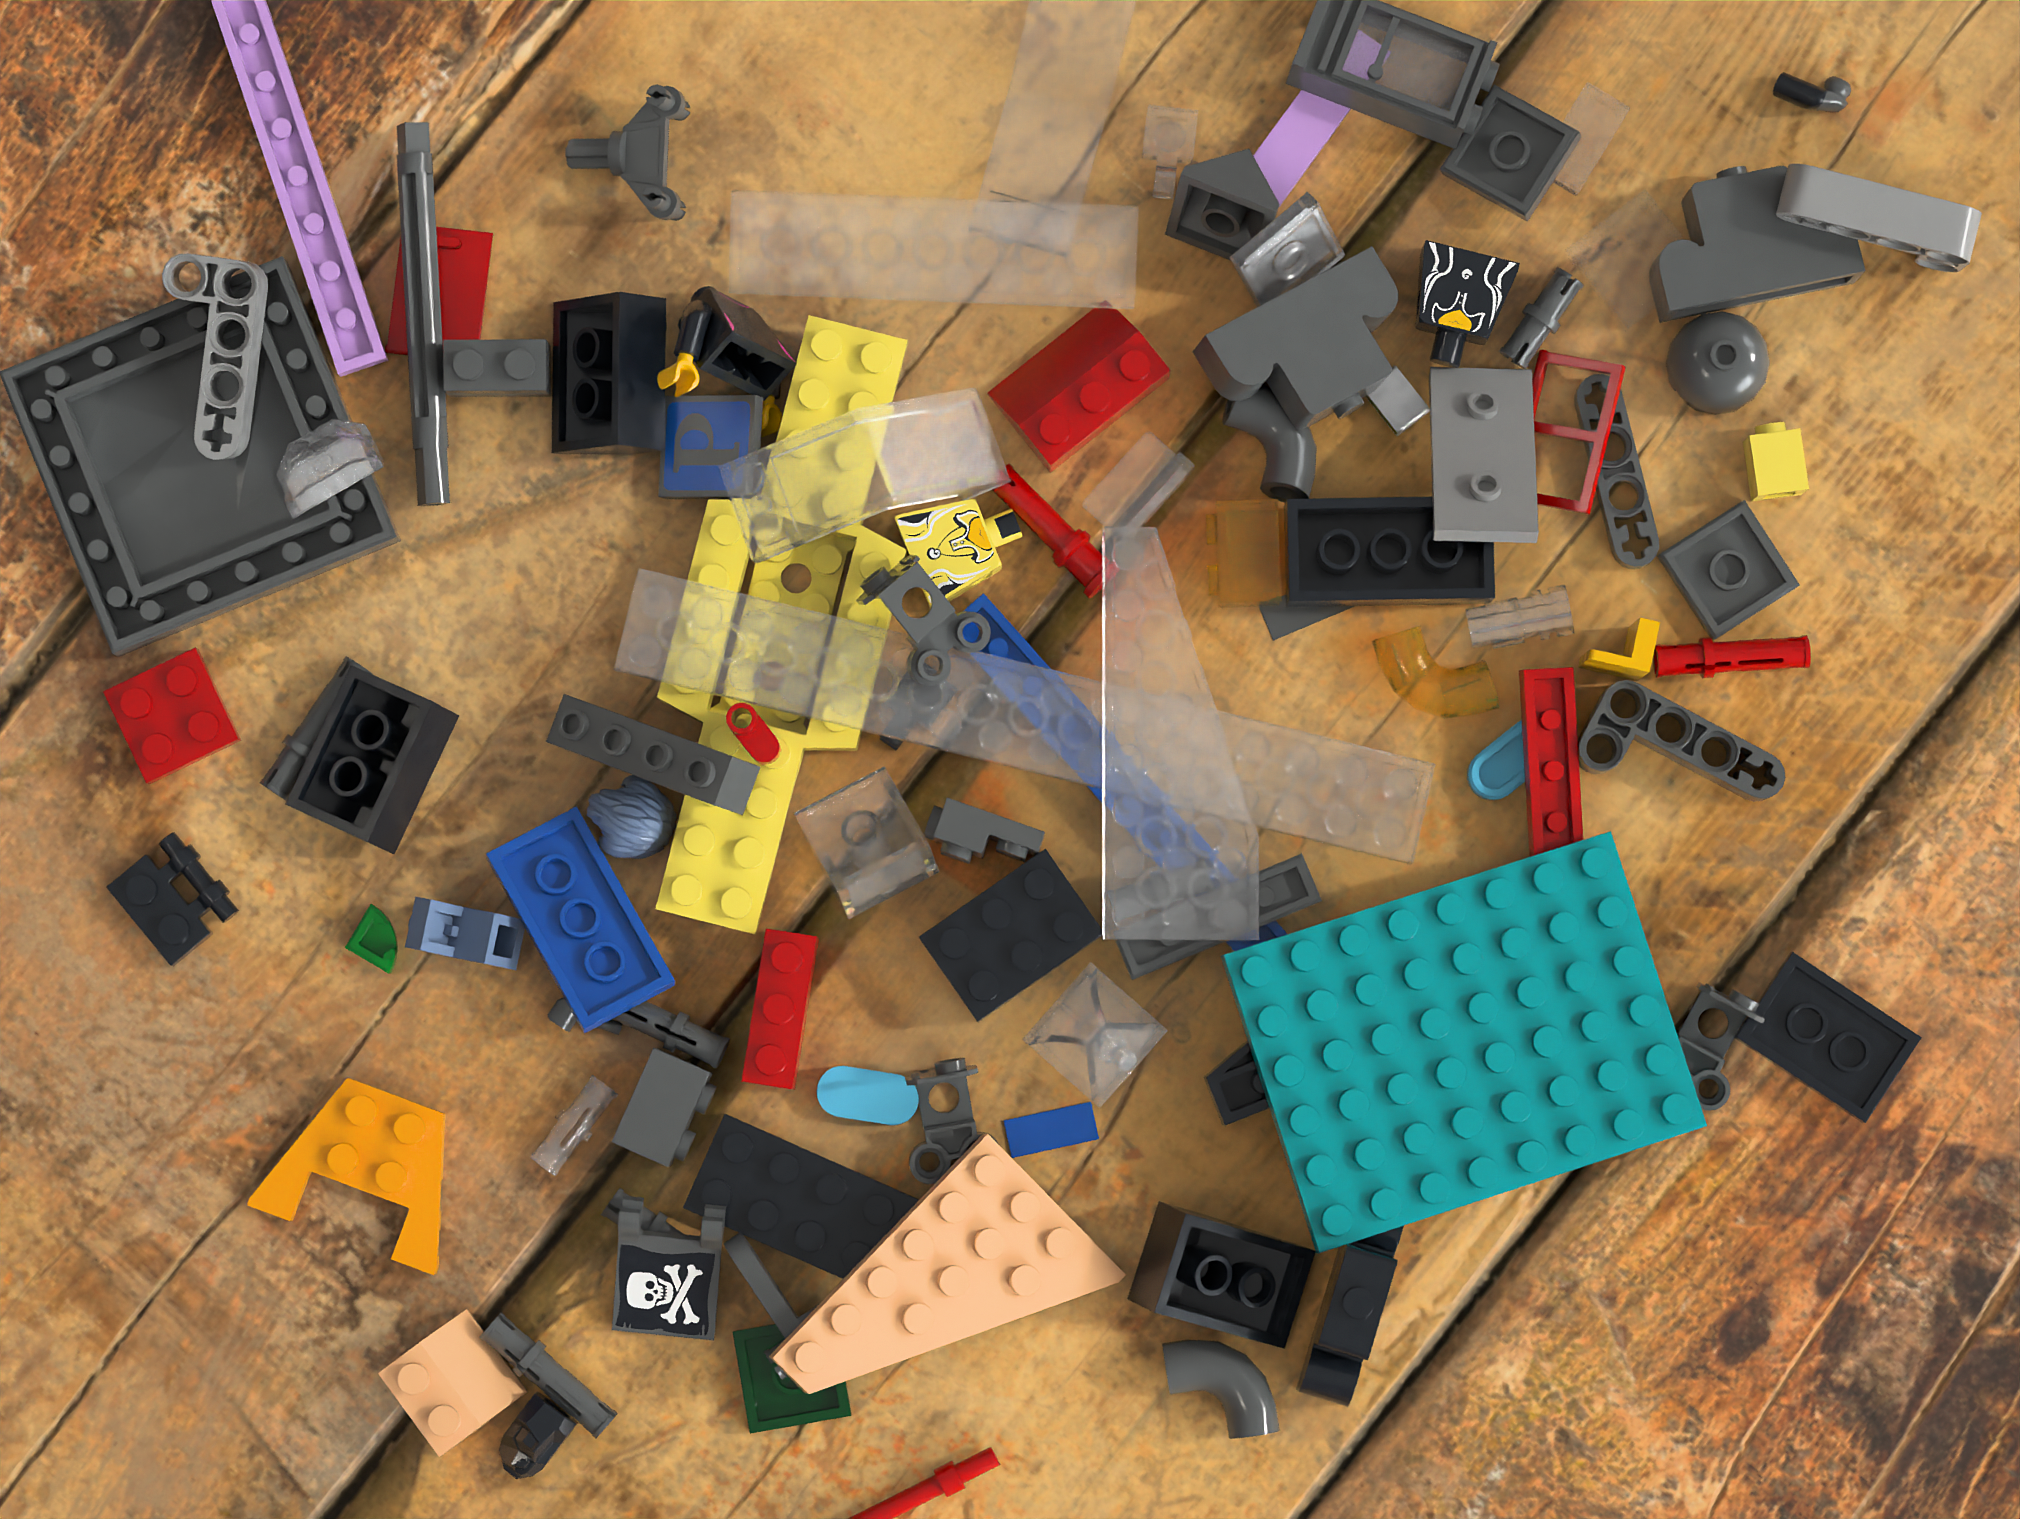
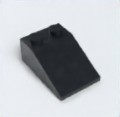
[1127,1201,1316,1349]

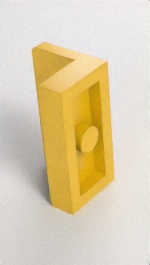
[1578,618,1660,681]

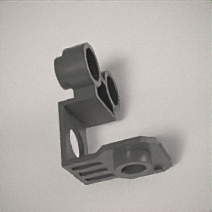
[856,555,991,686]
[1677,982,1765,1111]
[905,1058,999,1184]

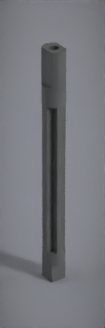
[396,122,450,506]

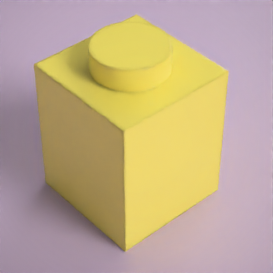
[1743,422,1809,502]

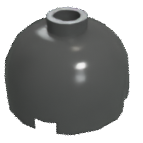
[1666,311,1770,415]

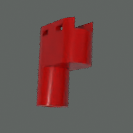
[726,703,781,765]

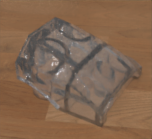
[276,419,385,519]

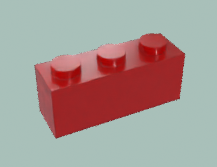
[741,928,819,1090]

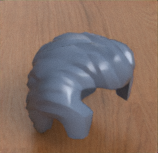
[587,775,677,859]

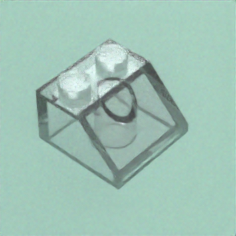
[794,766,939,919]

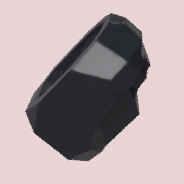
[499,1392,578,1479]

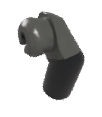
[1773,72,1851,113]

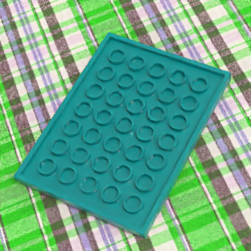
[1221,831,1707,1253]

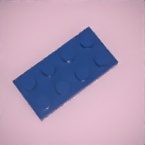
[486,806,675,1034]

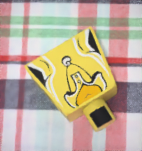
[894,499,1023,608]

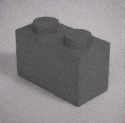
[443,339,551,397]
[612,1048,717,1167]

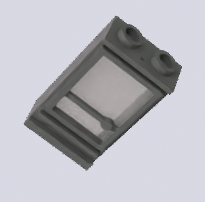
[1286,0,1500,149]

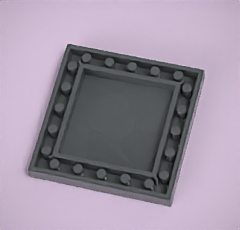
[0,256,401,657]

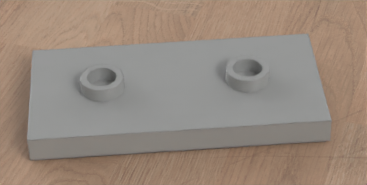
[1429,367,1539,543]

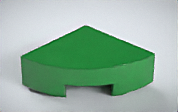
[345,904,398,974]

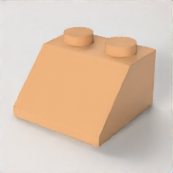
[378,1309,528,1457]

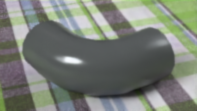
[1222,384,1317,503]
[1162,1340,1280,1439]

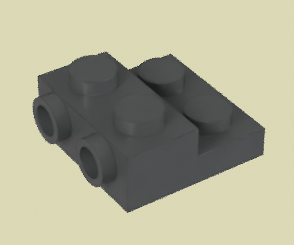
[924,797,1045,864]

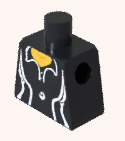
[1415,240,1520,368]

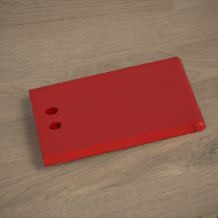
[385,227,493,355]

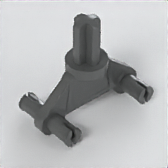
[565,84,690,221]

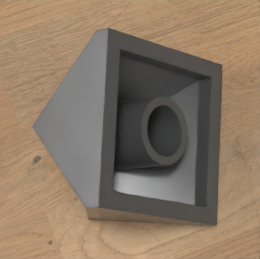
[1165,149,1280,262]

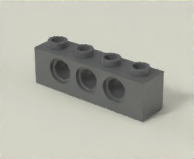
[546,694,760,815]

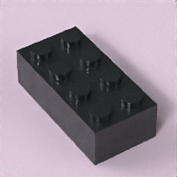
[1284,496,1495,607]

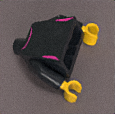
[657,286,797,437]

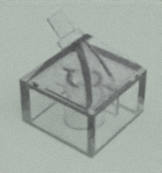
[1022,962,1168,1108]

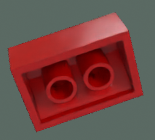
[987,299,1171,473]

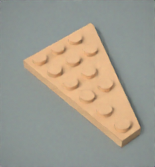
[769,1133,1126,1394]

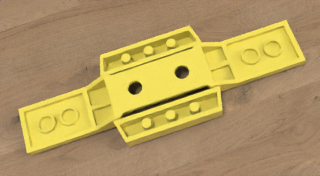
[655,315,908,935]

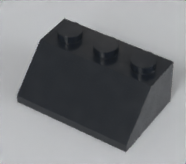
[552,292,667,455]
[286,665,459,854]

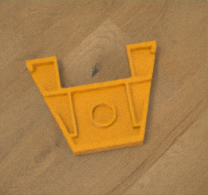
[247,1078,445,1275]

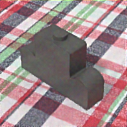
[1649,166,1866,323]
[1192,246,1398,430]

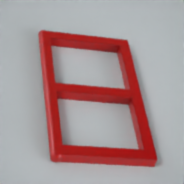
[1532,349,1626,515]

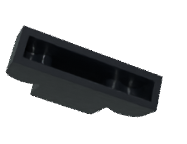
[1296,1226,1404,1407]

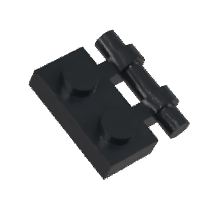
[106,832,239,966]

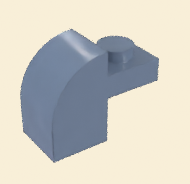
[405,897,525,970]

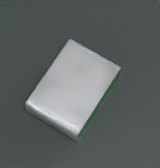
[1365,366,1430,436]

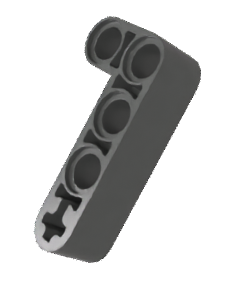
[1578,680,1786,802]

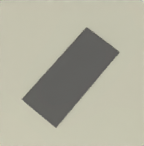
[1259,594,1355,641]

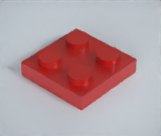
[103,647,241,784]

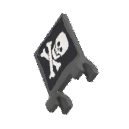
[612,1196,726,1341]

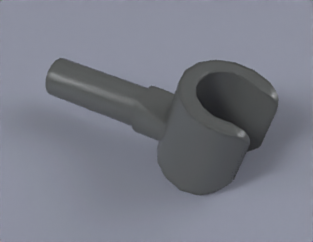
[548,998,622,1035]

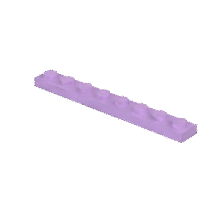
[211,0,388,377]

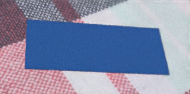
[1004,1102,1099,1158]

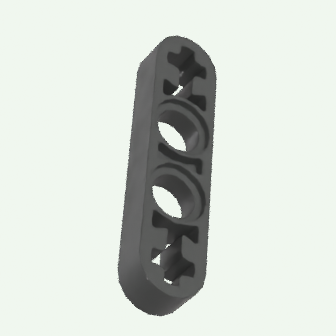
[1574,374,1659,569]

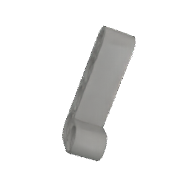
[1776,164,1982,272]
[162,254,268,460]

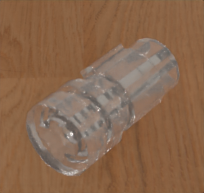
[1465,585,1574,649]

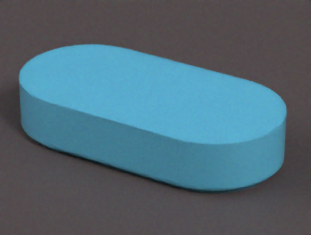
[1467,720,1525,800]
[817,1066,919,1125]

